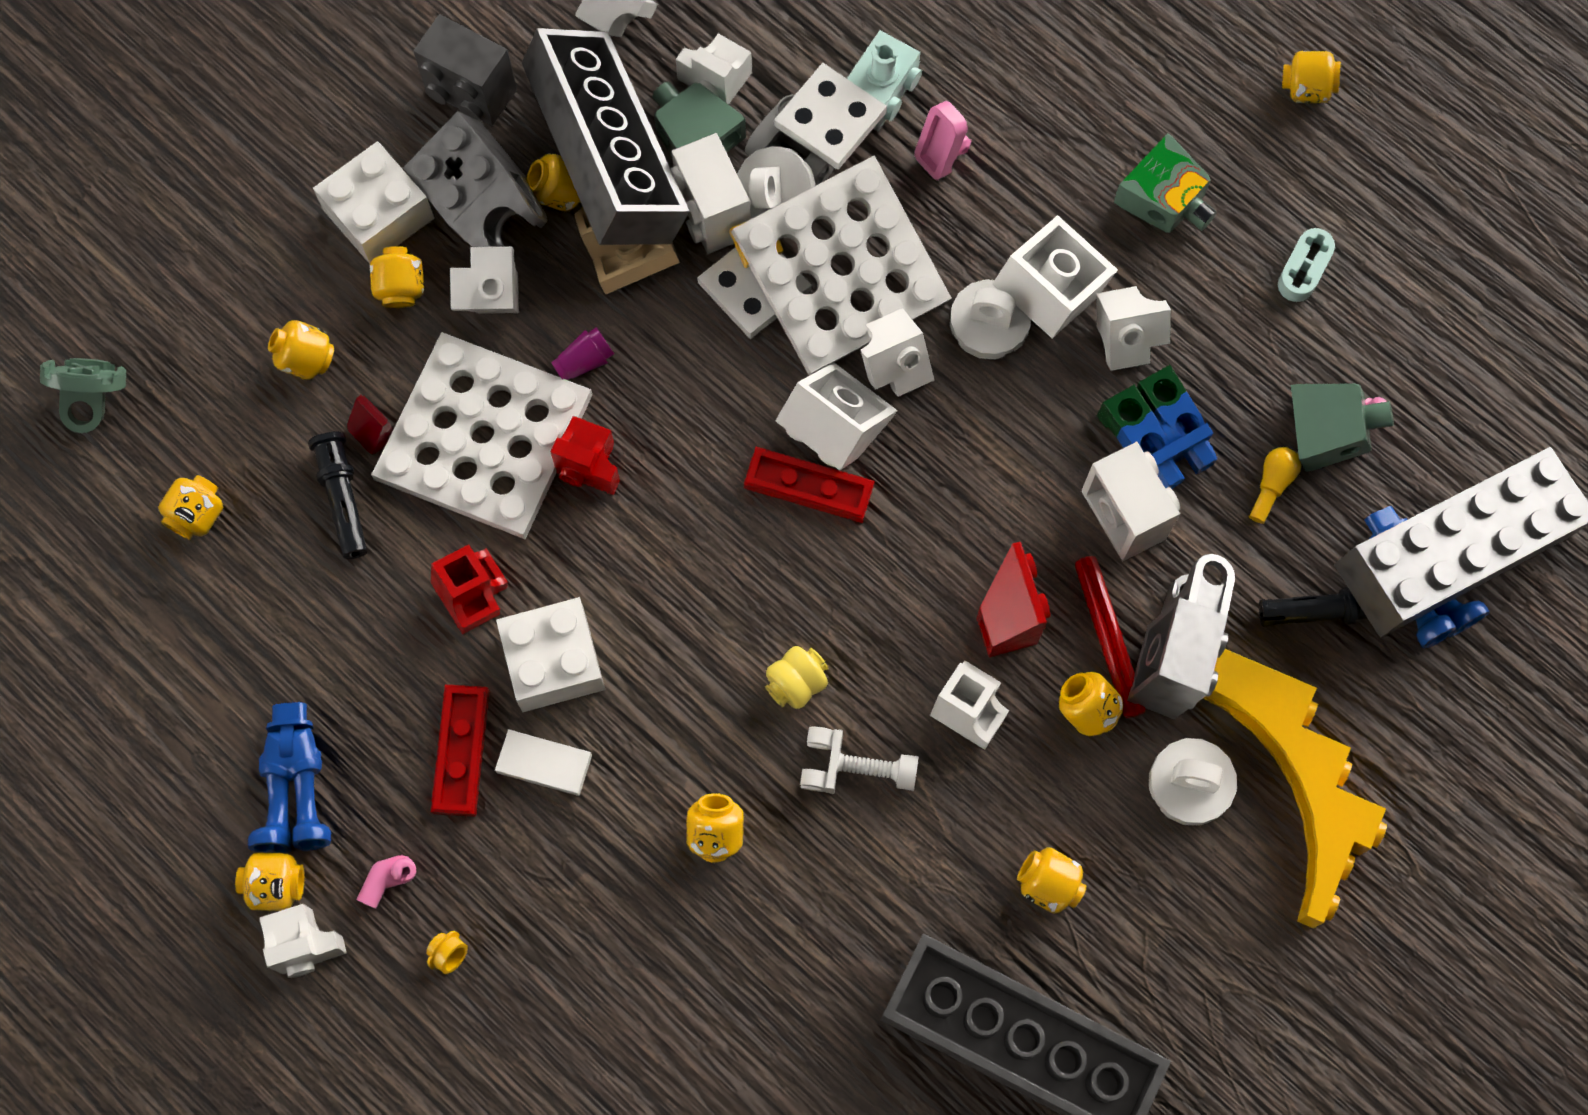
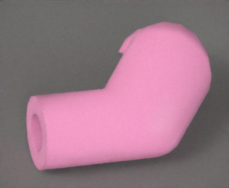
[356,855,416,909]

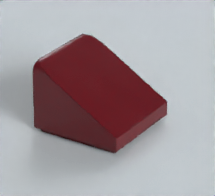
[347,394,393,455]

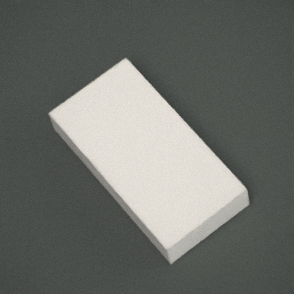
[495,729,592,796]

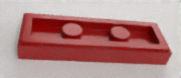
[744,446,875,523]
[431,684,490,817]

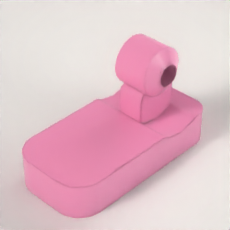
[914,101,971,180]

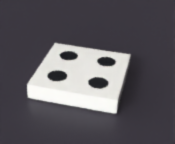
[774,63,887,170]
[697,247,812,339]

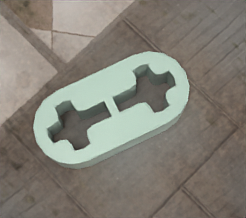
[1278,228,1335,302]

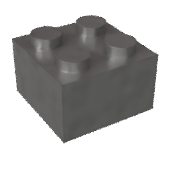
[413,14,517,126]

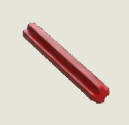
[1075,556,1146,718]

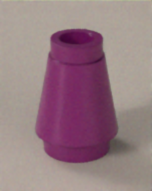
[551,327,614,380]

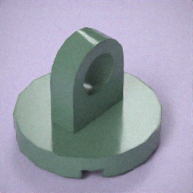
[40,358,126,433]

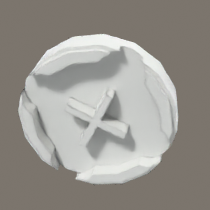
[737,146,816,219]
[950,279,1031,359]
[1149,738,1237,826]

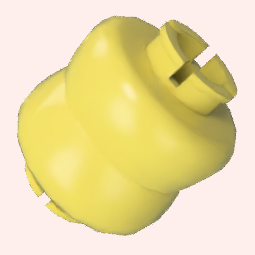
[765,646,829,709]

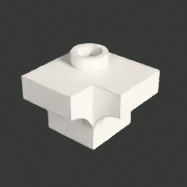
[575,0,658,37]
[676,33,752,105]
[450,246,519,314]
[1096,286,1171,371]
[861,308,934,397]
[930,661,1009,750]
[260,904,347,978]

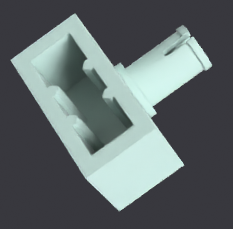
[847,30,922,131]

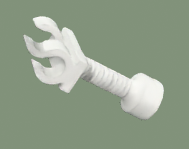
[800,727,919,794]

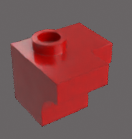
[550,416,620,495]
[431,544,508,635]

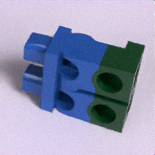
[1096,365,1218,489]

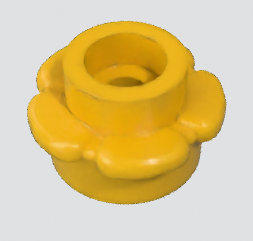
[426,931,468,974]

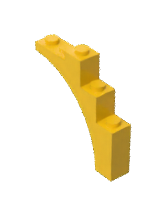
[1203,649,1387,928]

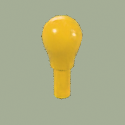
[1249,447,1302,524]

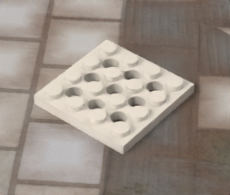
[731,155,952,375]
[371,332,592,539]

